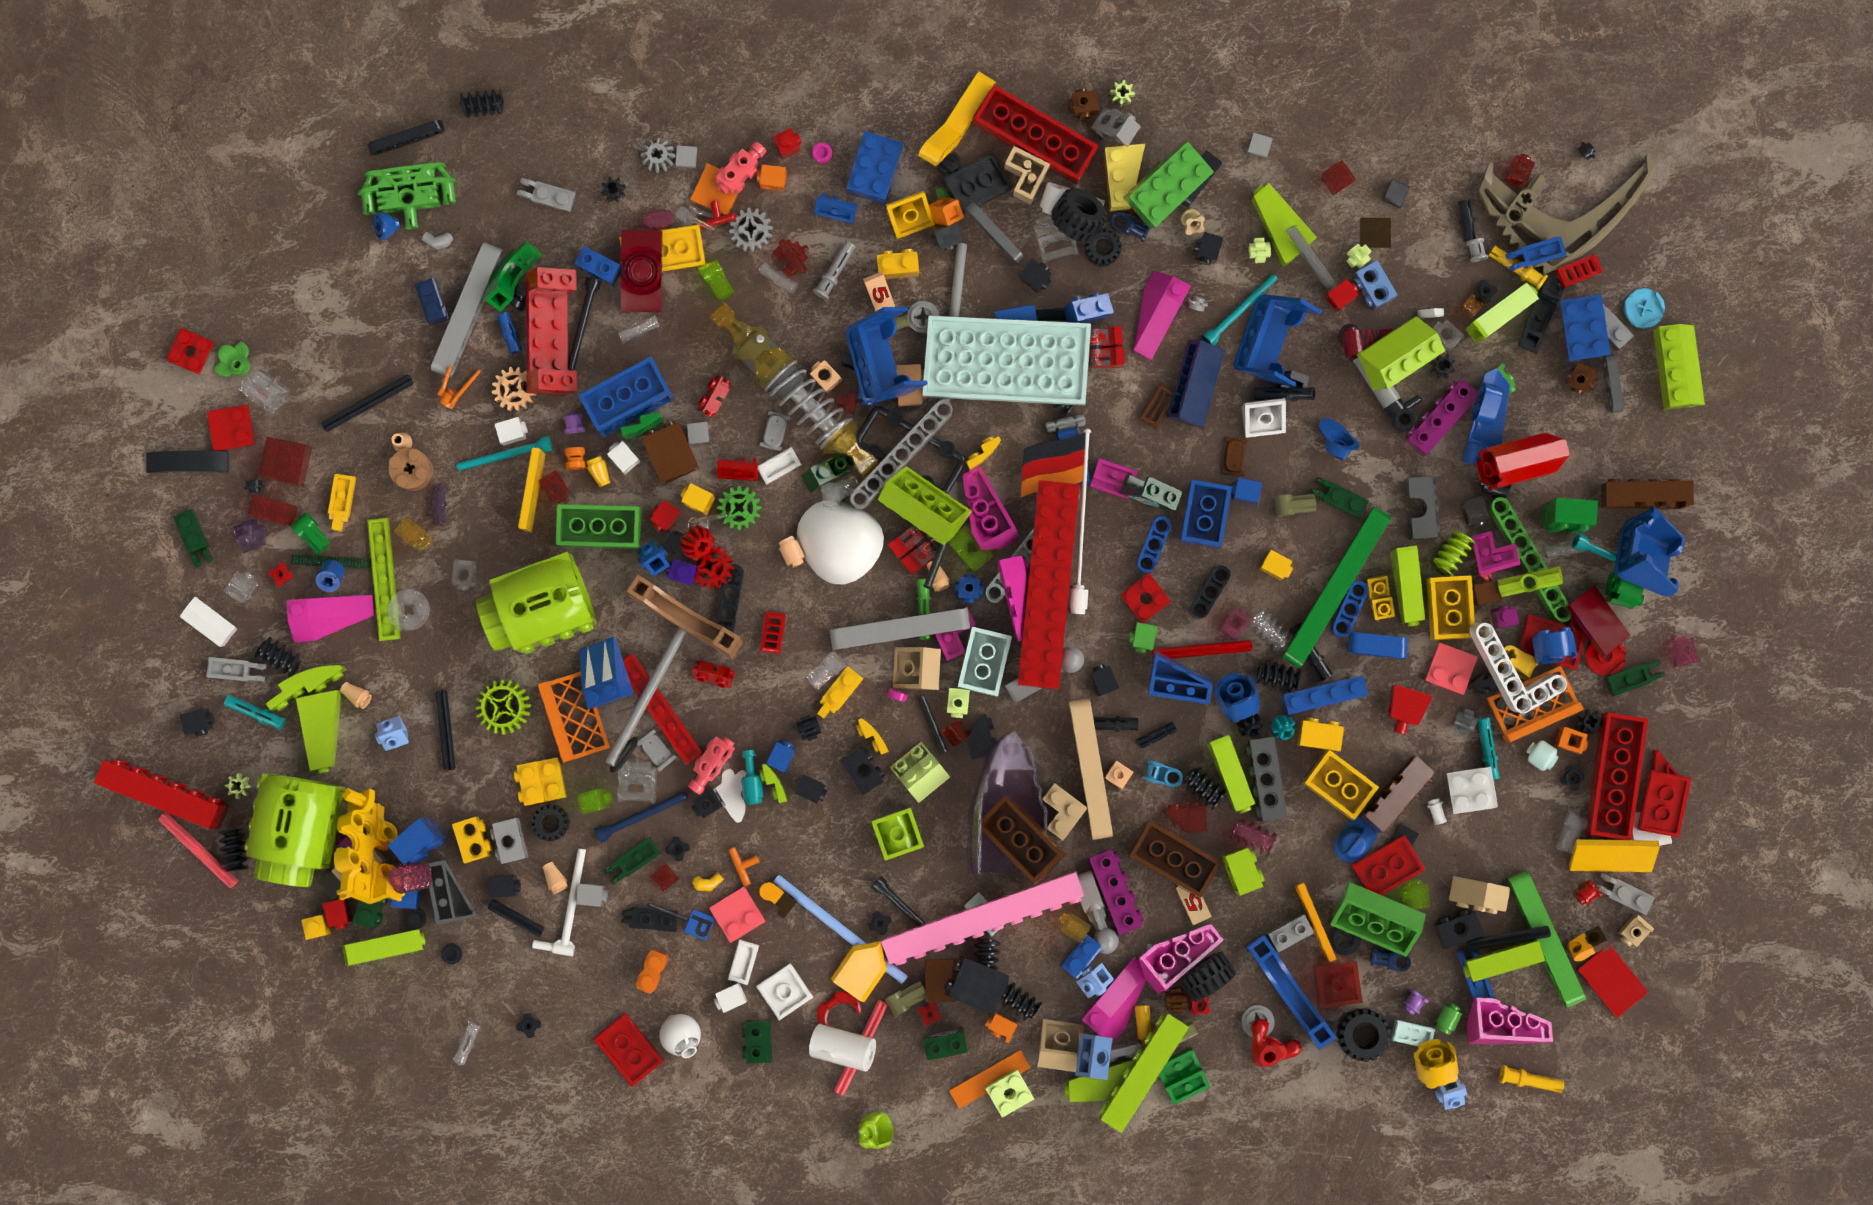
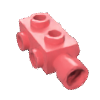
[716,141,767,195]
[688,736,735,795]

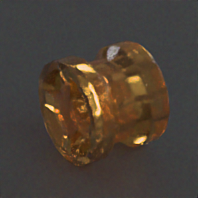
[1459,294,1485,320]

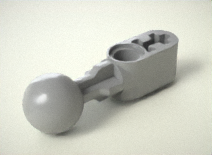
[1005,647,1084,703]
[1078,870,1119,954]

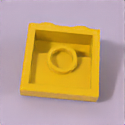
[514,757,567,806]

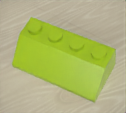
[1357,316,1445,390]
[1653,324,1705,410]
[878,466,972,545]

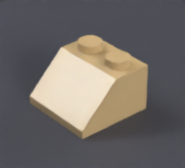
[893,647,941,690]
[1037,1019,1084,1072]

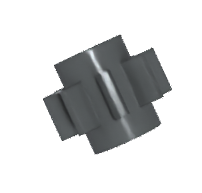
[1453,708,1478,735]

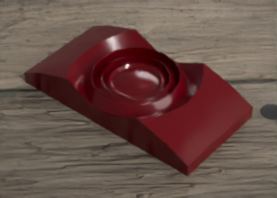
[621,230,663,312]

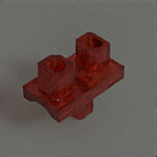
[773,239,809,276]

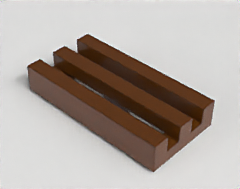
[1139,384,1174,429]

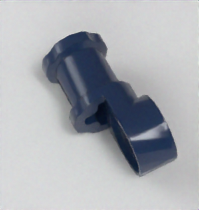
[1110,212,1150,242]
[1370,947,1411,972]

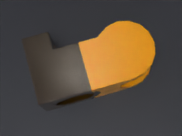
[760,882,797,918]
[1567,926,1611,962]

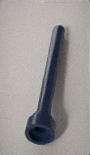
[594,792,688,843]

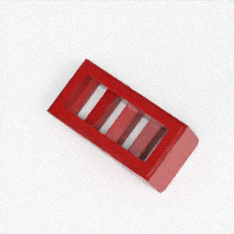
[1556,254,1603,288]
[760,611,786,655]

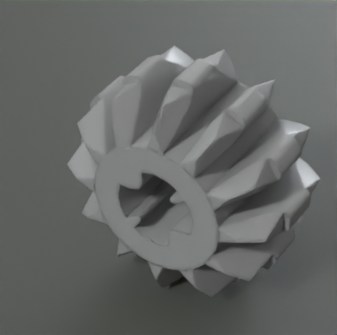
[641,138,675,173]

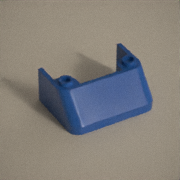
[1234,294,1322,387]
[846,307,928,403]

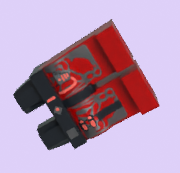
[1088,326,1125,368]
[888,525,939,576]

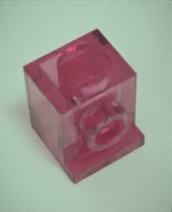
[1218,608,1251,641]
[1669,635,1700,667]

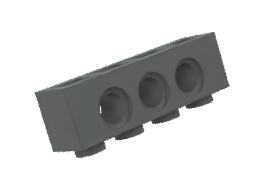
[1245,737,1287,822]

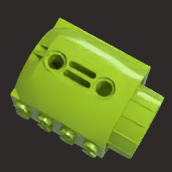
[476,552,597,654]
[245,773,345,887]

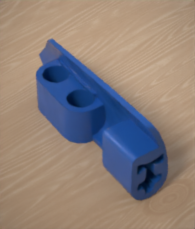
[1461,368,1510,465]

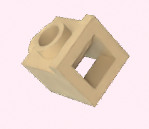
[1618,914,1654,947]

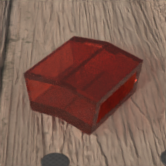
[1321,160,1356,195]

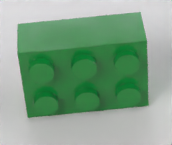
[1541,498,1598,535]

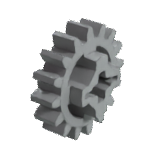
[729,208,773,253]

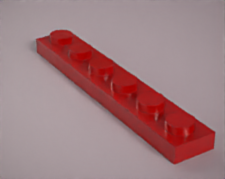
[623,653,704,765]

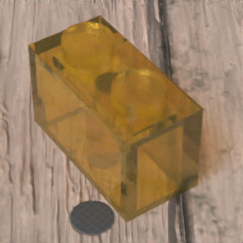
[394,516,433,551]
[1057,911,1091,944]

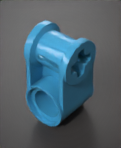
[1142,759,1183,787]

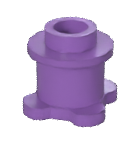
[563,411,585,434]
[1402,989,1429,1015]

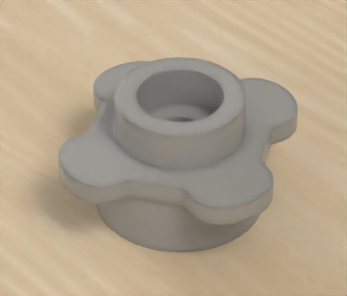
[1188,296,1208,311]

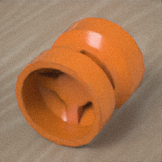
[564,447,586,470]

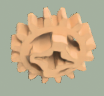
[492,367,537,412]

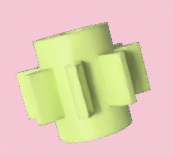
[1110,80,1135,107]
[1248,237,1271,263]
[1347,244,1372,269]
[225,773,253,799]

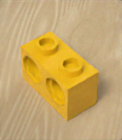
[680,483,716,516]
[452,817,492,864]

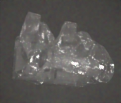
[1033,214,1078,264]
[239,369,290,415]
[617,756,657,803]

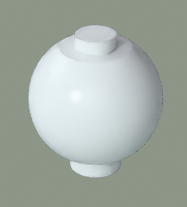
[659,1014,701,1058]

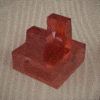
[837,391,858,415]
[942,719,971,747]
[650,863,679,892]

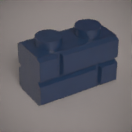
[415,278,450,326]

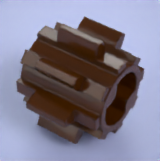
[1165,988,1187,1013]

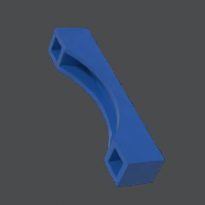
[1245,934,1336,1050]

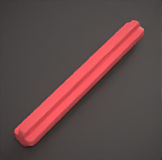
[158,812,238,888]
[834,1000,888,1096]

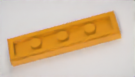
[1294,882,1336,962]

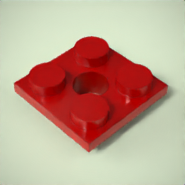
[166,327,215,375]
[1120,573,1171,623]

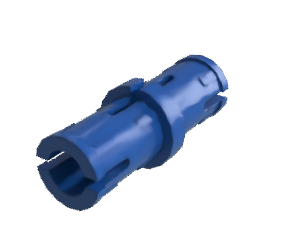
[497,312,522,354]

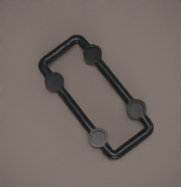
[854,406,966,494]

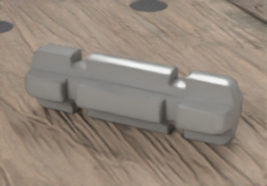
[1046,415,1086,433]

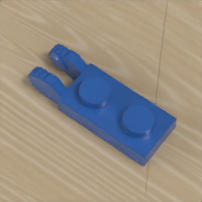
[1506,236,1566,271]
[1457,949,1495,1000]

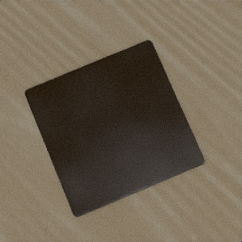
[1361,218,1391,248]

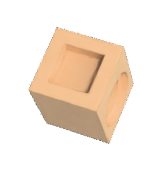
[810,360,842,394]
[1104,761,1133,789]

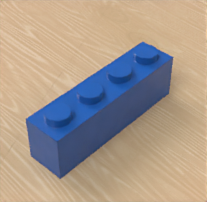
[1281,676,1368,715]

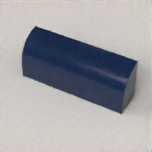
[1167,340,1225,428]

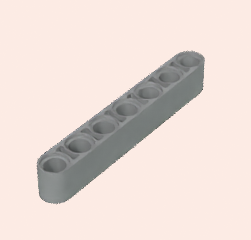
[431,242,504,378]
[850,400,953,510]
[829,608,971,650]

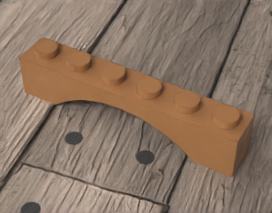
[626,575,743,659]

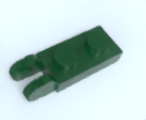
[1310,477,1369,519]
[173,509,213,568]
[1605,660,1665,697]
[603,837,662,885]

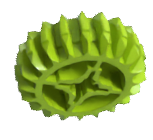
[475,679,531,734]

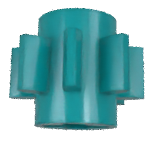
[1270,715,1297,740]

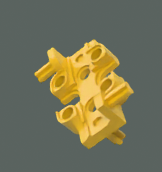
[334,788,405,904]

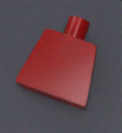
[1388,684,1433,735]

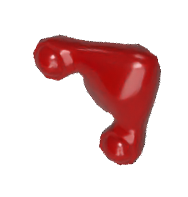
[1251,1019,1302,1067]

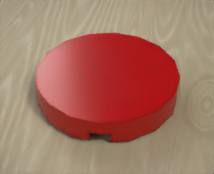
[1584,642,1626,676]

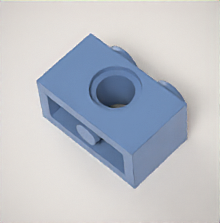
[1075,1034,1113,1080]

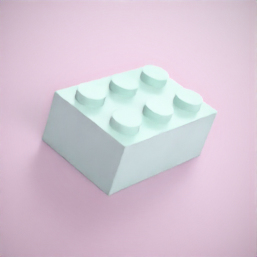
[958,627,1012,697]

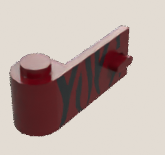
[1341,327,1392,358]

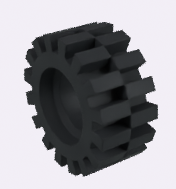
[1085,228,1122,267]
[531,804,570,841]

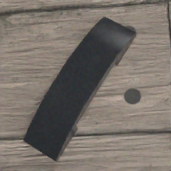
[1518,275,1565,354]
[146,451,229,473]

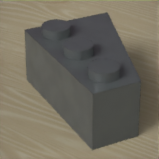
[424,860,477,925]

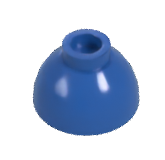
[373,212,399,240]

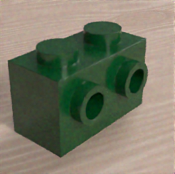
[353,898,388,929]
[742,1019,772,1064]

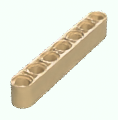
[1069,698,1113,840]

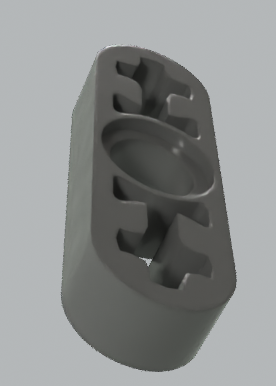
[1602,354,1624,413]

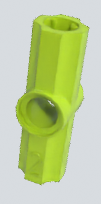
[1498,566,1563,597]

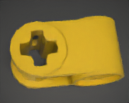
[1499,645,1537,680]

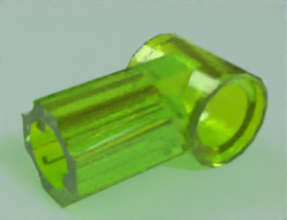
[698,258,735,301]

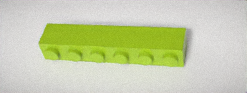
[1099,1012,1189,1133]

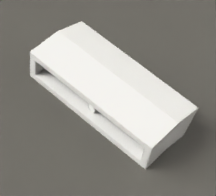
[180,597,237,647]

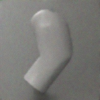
[422,232,453,250]

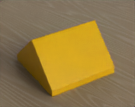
[886,191,935,239]

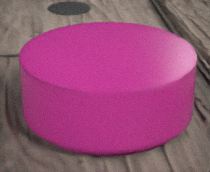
[812,142,832,164]
[887,688,909,702]

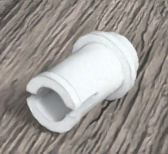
[1427,798,1447,825]

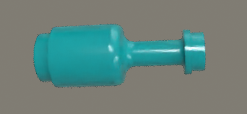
[741,750,764,805]

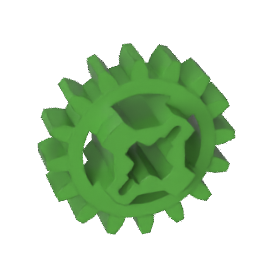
[717,486,762,531]

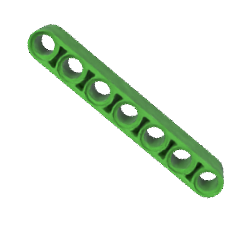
[1488,497,1572,623]
[1507,870,1586,1008]

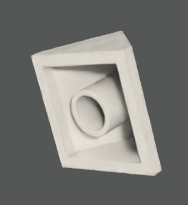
[1241,398,1286,438]

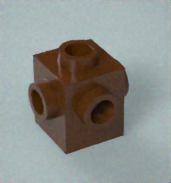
[1068,89,1099,120]
[1567,362,1599,395]

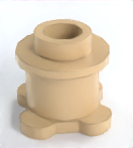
[1181,209,1205,235]

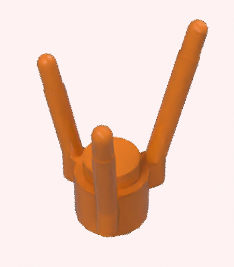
[437,365,481,409]

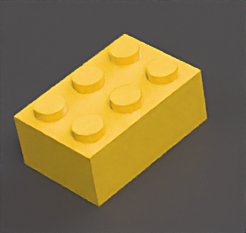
[1426,576,1475,641]
[1302,750,1379,820]

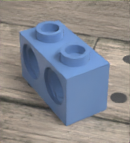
[1353,260,1398,311]

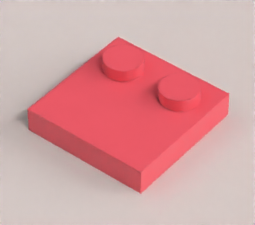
[1424,642,1478,695]
[709,887,766,943]

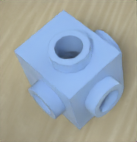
[375,716,409,751]
[1076,963,1114,998]
[1435,1076,1467,1110]

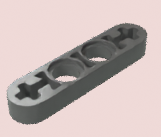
[964,201,1024,264]

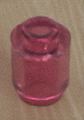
[643,209,673,231]

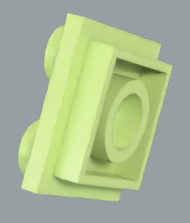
[985,1069,1034,1118]

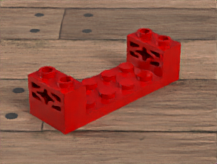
[526,267,577,396]

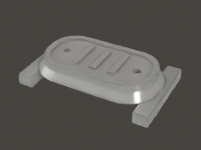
[759,411,790,452]
[637,729,677,772]

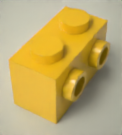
[877,249,919,279]
[1297,717,1344,752]

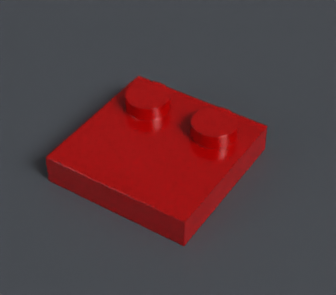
[207,405,255,451]

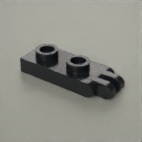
[621,907,678,932]

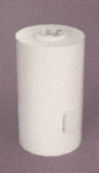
[809,1024,876,1072]

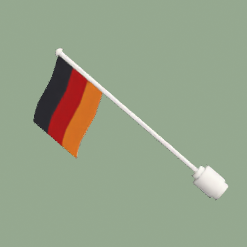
[1021,428,1091,614]

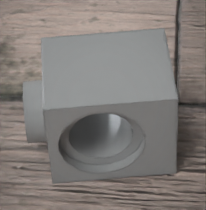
[576,883,608,907]

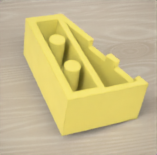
[1104,144,1145,212]

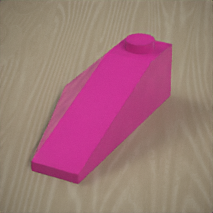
[1133,271,1191,360]
[962,466,1020,550]
[997,555,1029,642]
[287,595,375,643]
[1139,924,1224,994]
[1081,956,1146,1044]
[1466,998,1553,1045]

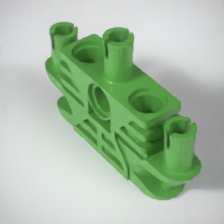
[357,162,457,230]

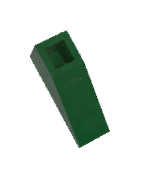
[801,446,868,493]

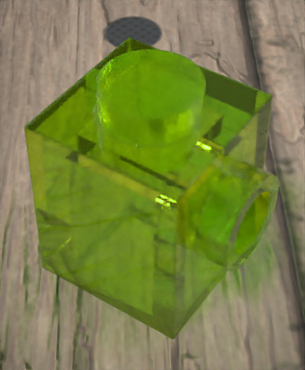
[1401,879,1430,910]

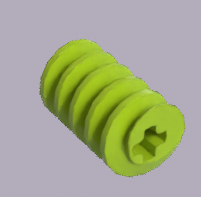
[1433,531,1475,577]

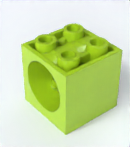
[871,808,924,861]

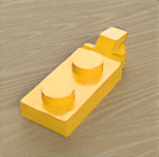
[328,474,356,532]
[817,666,863,719]

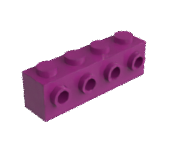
[1406,378,1478,457]
[1088,849,1144,935]

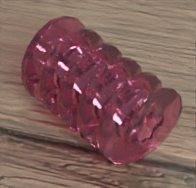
[1230,818,1277,857]
[388,863,432,894]

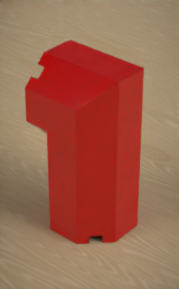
[1476,433,1570,490]

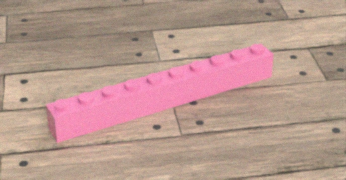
[881,871,1084,966]

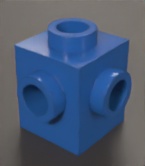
[637,540,670,577]
[954,574,984,604]

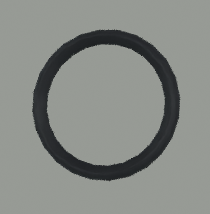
[609,737,638,773]

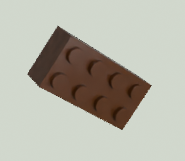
[976,795,1067,884]
[1127,820,1221,898]

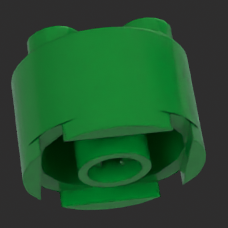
[1605,567,1644,609]

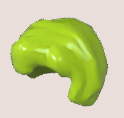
[858,1112,894,1149]

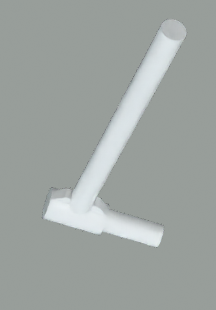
[532,848,586,957]

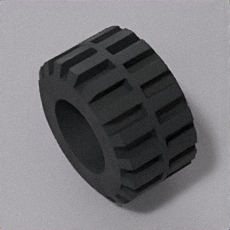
[1051,188,1107,242]
[1179,952,1236,1001]
[1336,1008,1391,1062]

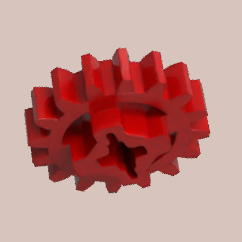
[692,545,734,589]

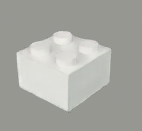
[1447,766,1498,814]

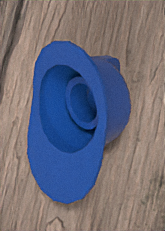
[1318,418,1360,461]
[1334,817,1377,862]

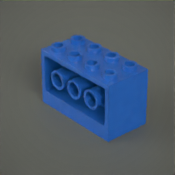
[578,357,675,438]

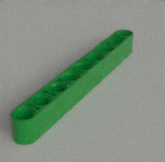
[1282,506,1392,668]

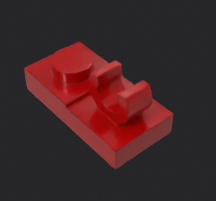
[717,457,759,481]

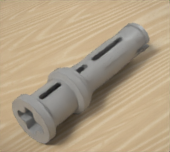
[812,241,856,300]

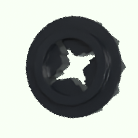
[1328,926,1361,955]

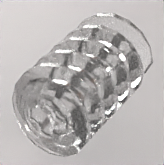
[1249,607,1293,652]

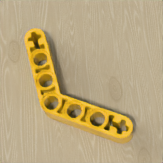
[918,71,996,167]

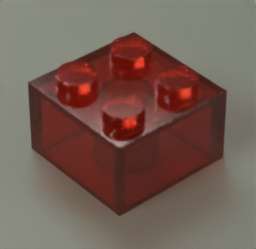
[258,437,312,487]
[1313,960,1363,1008]

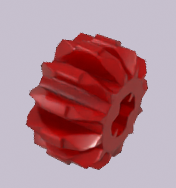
[679,524,715,561]

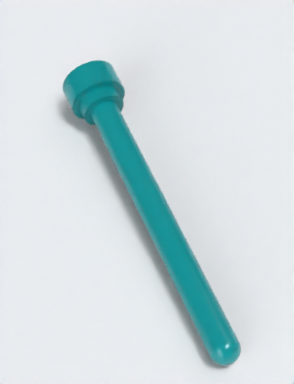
[1201,274,1277,345]
[456,435,552,470]
[1572,533,1617,562]

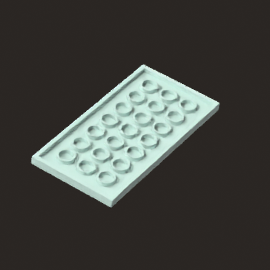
[922,316,1091,405]

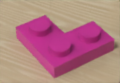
[1472,531,1521,575]
[935,607,976,661]

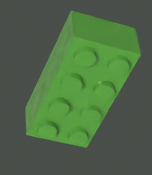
[1123,141,1214,228]
[556,504,642,549]
[1330,882,1426,957]

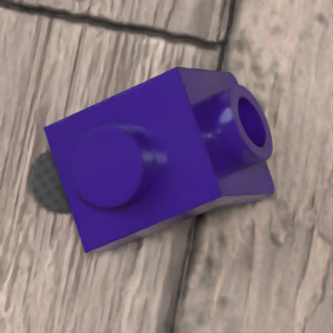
[667,559,697,586]

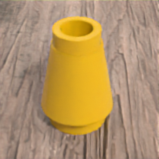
[586,456,610,487]

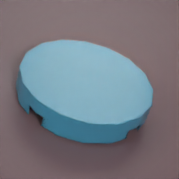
[1623,288,1665,329]

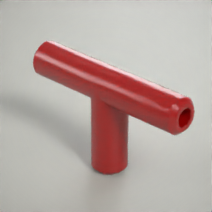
[699,200,737,229]

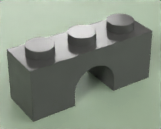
[1405,476,1440,540]

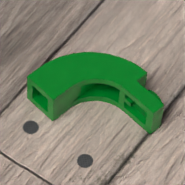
[484,240,541,312]

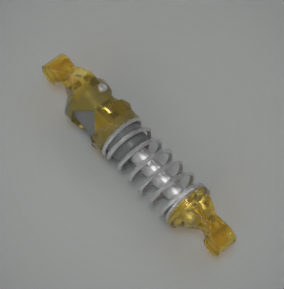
[709,302,880,478]

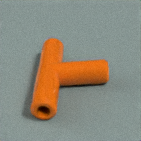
[728,847,759,887]

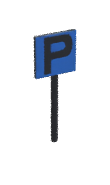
[647,903,715,941]

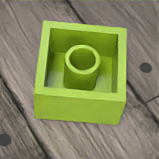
[1221,847,1265,895]

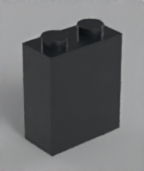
[944,956,1009,1015]

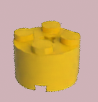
[1414,1039,1459,1089]

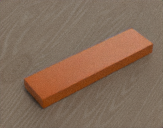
[949,1049,1031,1109]

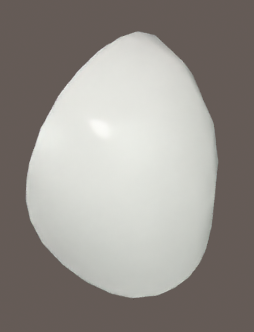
[797,500,884,584]

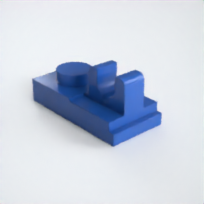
[814,193,857,224]

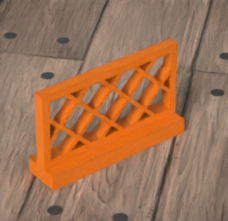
[1487,666,1584,744]
[537,672,610,764]

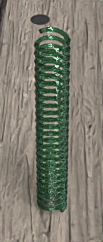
[291,553,371,570]

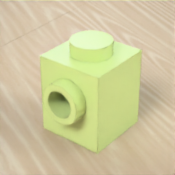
[947,688,970,718]

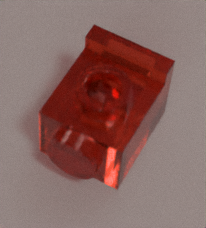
[1504,154,1535,187]
[538,470,571,504]

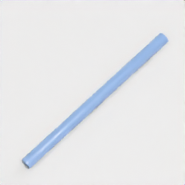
[773,875,908,984]

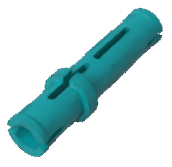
[224,694,286,730]
[1477,717,1500,780]

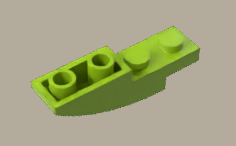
[266,665,347,711]

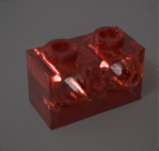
[247,495,298,526]

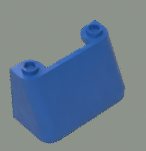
[1614,507,1685,596]

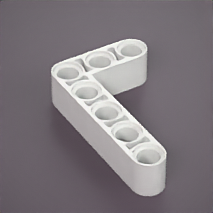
[1470,622,1567,713]

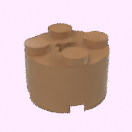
[389,448,434,491]

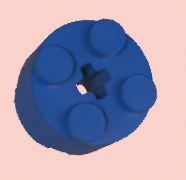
[1532,627,1577,664]
[1215,673,1260,722]

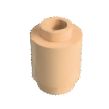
[779,536,806,568]

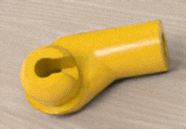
[692,872,724,891]

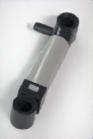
[1337,324,1422,432]

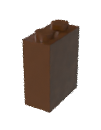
[641,421,700,485]

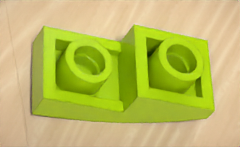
[759,764,788,803]

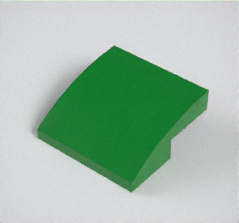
[621,412,665,441]
[1159,1047,1211,1105]

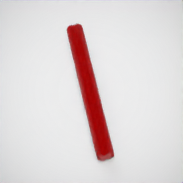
[1151,640,1253,659]

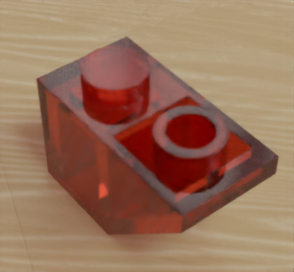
[1163,802,1208,832]

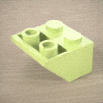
[890,742,950,803]

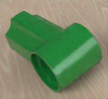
[290,512,331,554]

